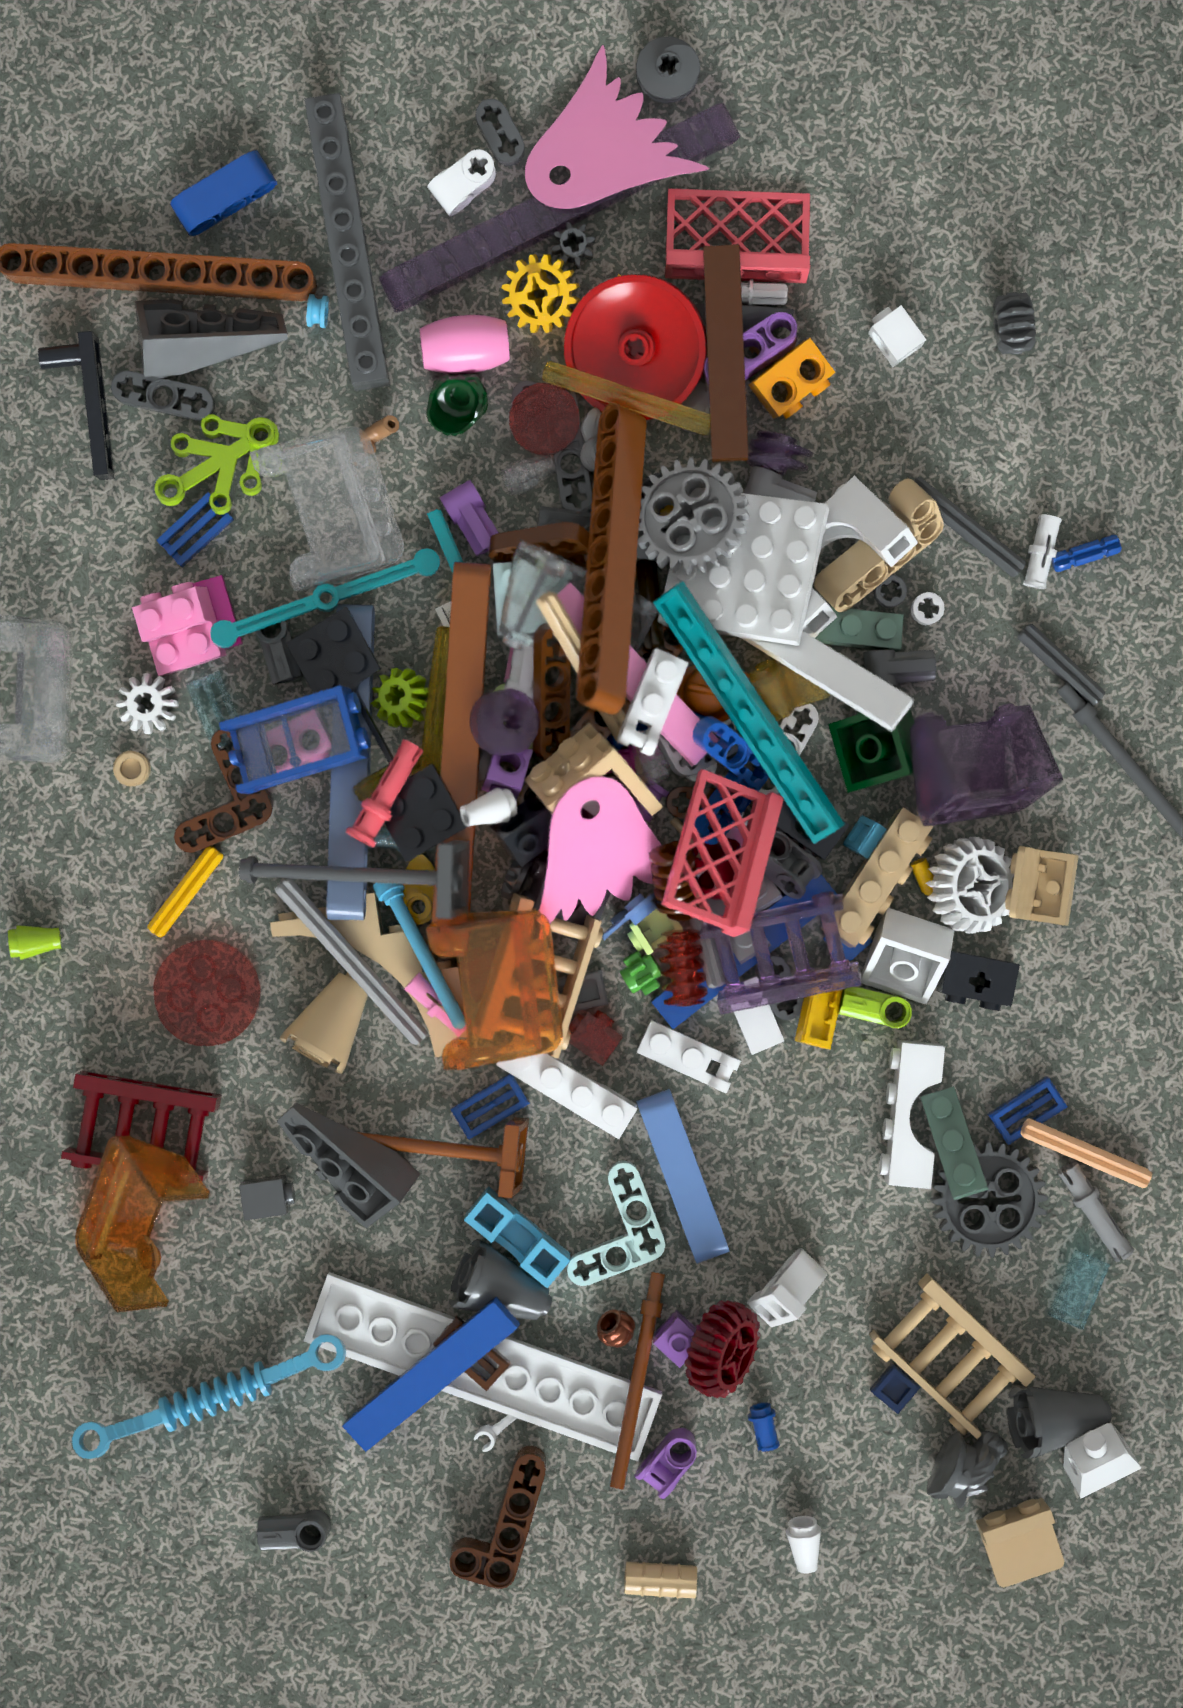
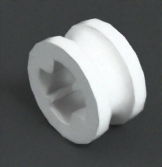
[910,592,945,625]

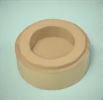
[113,751,151,787]

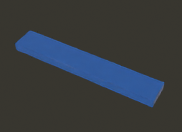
[651,874,840,1029]
[342,1297,520,1452]

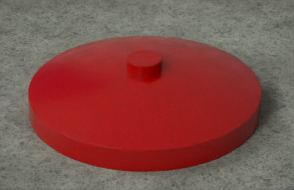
[564,274,707,420]

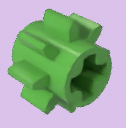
[620,951,664,996]

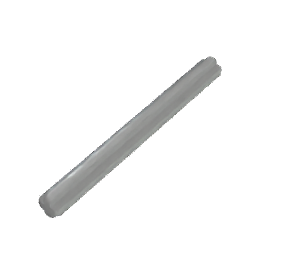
[275,878,428,1045]

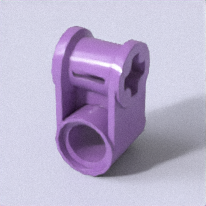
[634,1428,697,1500]

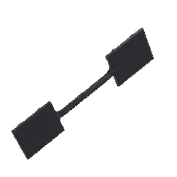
[286,607,467,863]

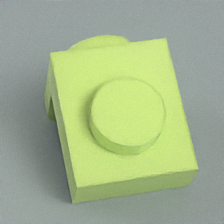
[627,909,684,955]

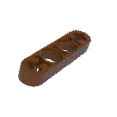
[533,622,571,761]

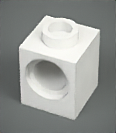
[868,305,926,367]

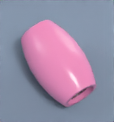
[420,315,510,374]

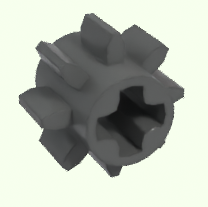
[551,222,595,269]

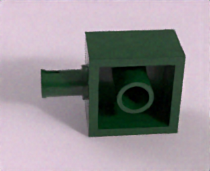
[828,708,928,793]

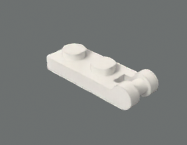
[617,648,689,756]
[636,1020,741,1093]

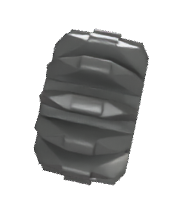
[993,292,1036,355]

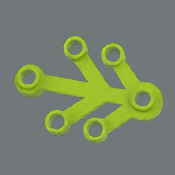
[154,414,279,515]

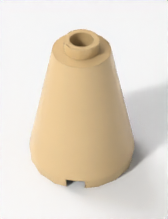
[280,972,368,1074]

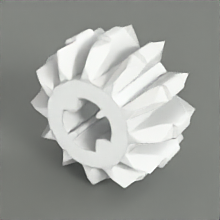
[116,673,179,734]

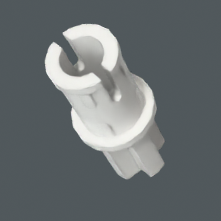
[741,279,788,306]

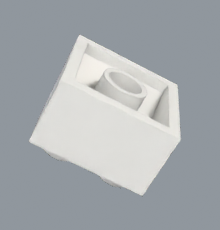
[859,908,954,1005]

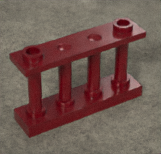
[61,1071,222,1187]

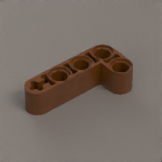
[449,1446,546,1589]

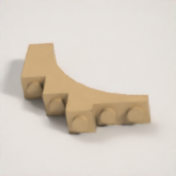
[270,886,472,1057]

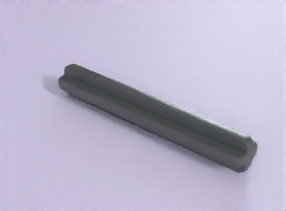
[914,477,1026,577]

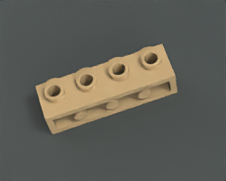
[820,807,933,948]

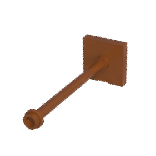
[358,1117,529,1198]

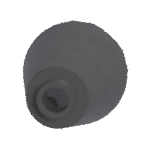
[449,1239,552,1320]
[1007,1385,1112,1459]

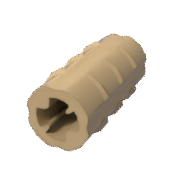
[624,1561,697,1599]

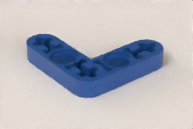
[693,716,769,845]

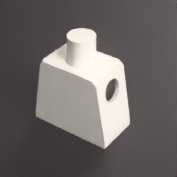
[1063,1423,1141,1498]

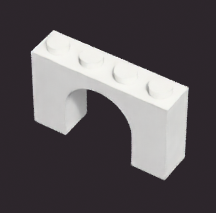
[803,475,918,638]

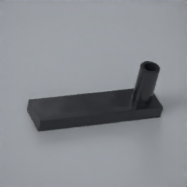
[38,331,115,480]

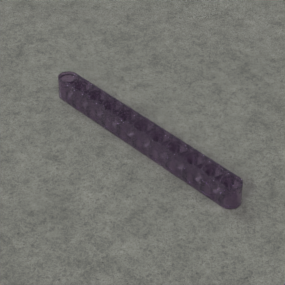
[379,103,741,313]

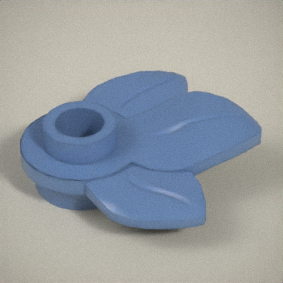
[602,893,657,941]

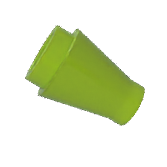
[8,925,62,960]

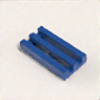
[156,492,234,567]
[450,1074,530,1140]
[987,1076,1067,1145]

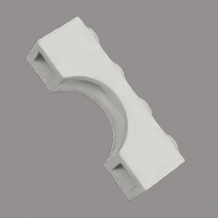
[496,1033,638,1139]
[879,1040,945,1189]

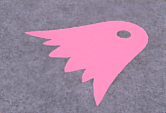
[525,45,709,209]
[530,777,661,944]

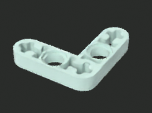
[567,1161,665,1286]

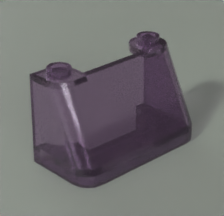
[910,703,1064,826]

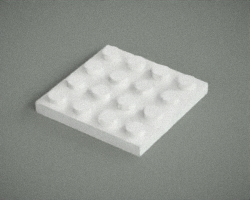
[658,488,829,646]

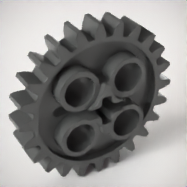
[930,1140,1048,1258]

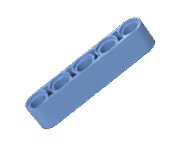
[636,1089,730,1264]

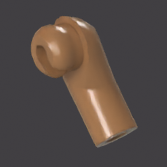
[354,415,399,456]

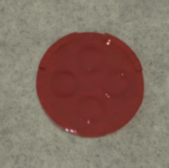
[153,940,261,1046]

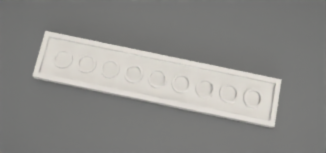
[304,1272,662,1461]

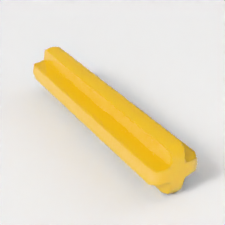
[147,846,224,938]

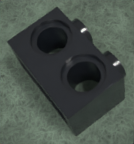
[490,794,553,867]

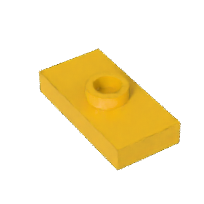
[795,972,845,1049]

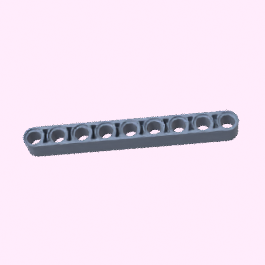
[327,604,375,920]

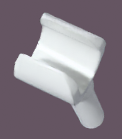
[474,1415,517,1452]

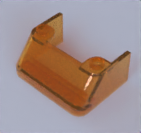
[75,1136,210,1312]

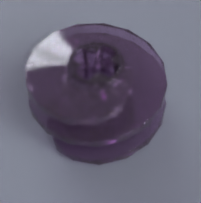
[745,430,813,476]
[470,689,539,756]

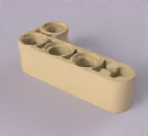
[814,478,944,612]

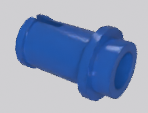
[748,1403,780,1452]

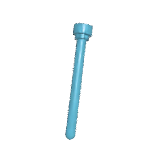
[373,883,466,1029]

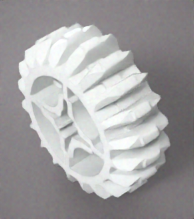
[926,837,1014,934]

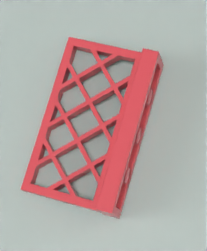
[665,188,810,283]
[662,769,784,937]

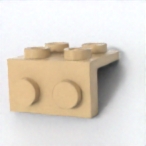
[1005,846,1078,926]
[976,1498,1064,1587]

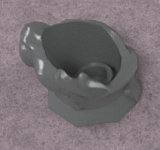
[927,1431,1008,1509]

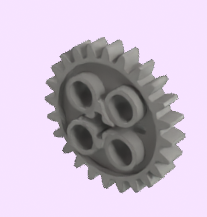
[638,458,750,575]

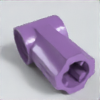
[439,480,499,557]

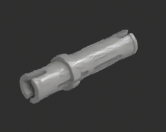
[1057,1161,1134,1262]

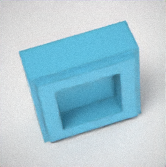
[843,815,887,859]

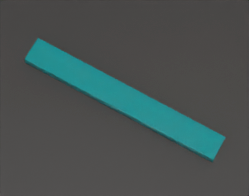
[653,581,845,844]

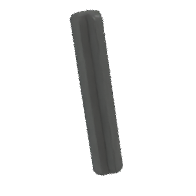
[1017,623,1105,706]

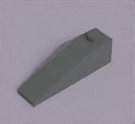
[135,299,288,378]
[277,1103,420,1229]

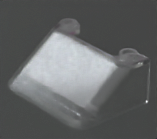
[249,426,404,593]

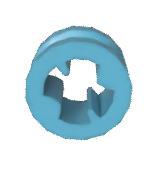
[306,294,329,328]

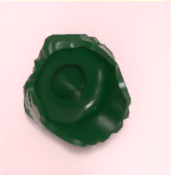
[426,374,488,436]

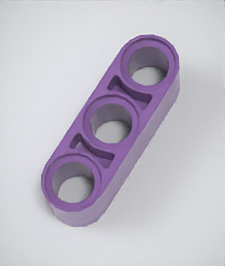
[704,312,797,387]

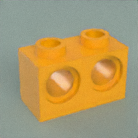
[748,338,836,419]

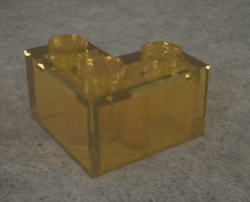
[748,659,831,721]

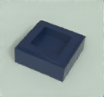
[870,1362,921,1414]

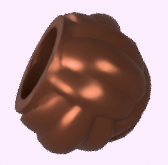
[597,1309,635,1348]

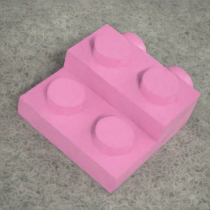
[132,582,227,676]

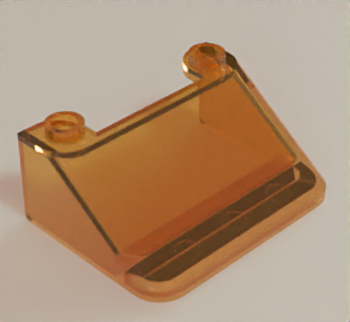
[426,910,563,1070]

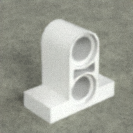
[747,1248,827,1327]

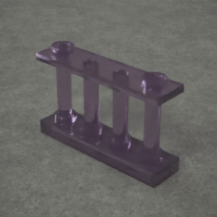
[700,892,862,1015]

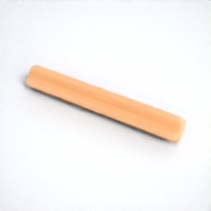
[1020,1118,1152,1188]

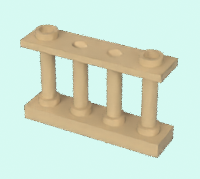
[471,893,603,1059]
[869,1273,1036,1439]

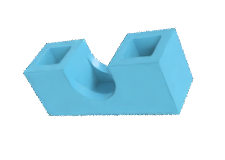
[464,1186,570,1288]

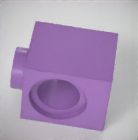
[481,739,533,800]
[653,1309,696,1368]

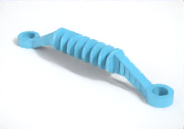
[72,1334,346,1459]

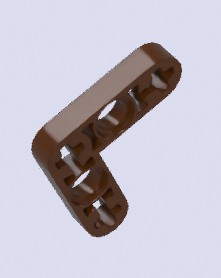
[488,522,589,577]
[174,729,273,853]

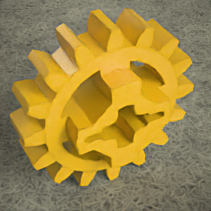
[502,254,580,333]

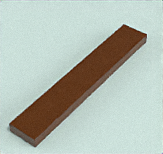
[703,244,749,462]

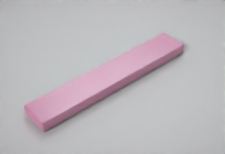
[557,582,719,766]

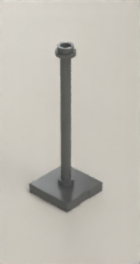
[239,840,470,919]

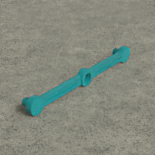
[210,548,440,648]

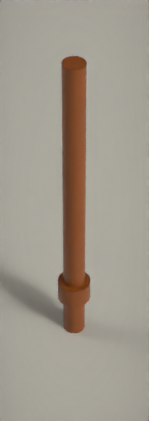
[610,1272,665,1490]

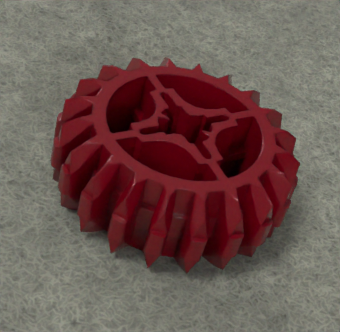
[685,1300,760,1399]

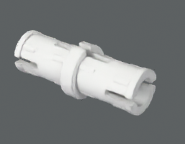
[1023,514,1062,589]

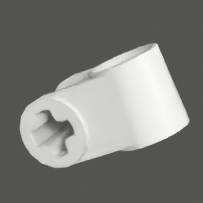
[427,149,496,216]

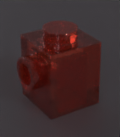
[568,1009,623,1066]

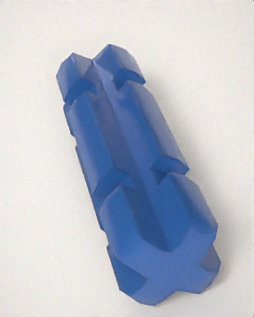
[1051,535,1121,572]

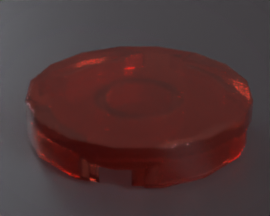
[509,383,580,455]

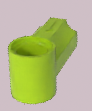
[838,984,912,1028]

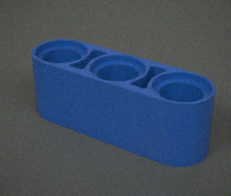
[170,150,277,236]

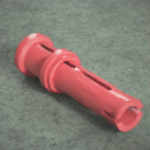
[345,739,423,848]

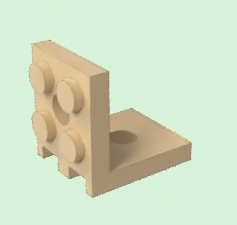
[524,723,663,816]

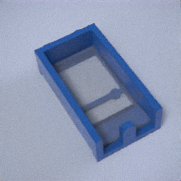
[219,685,371,795]

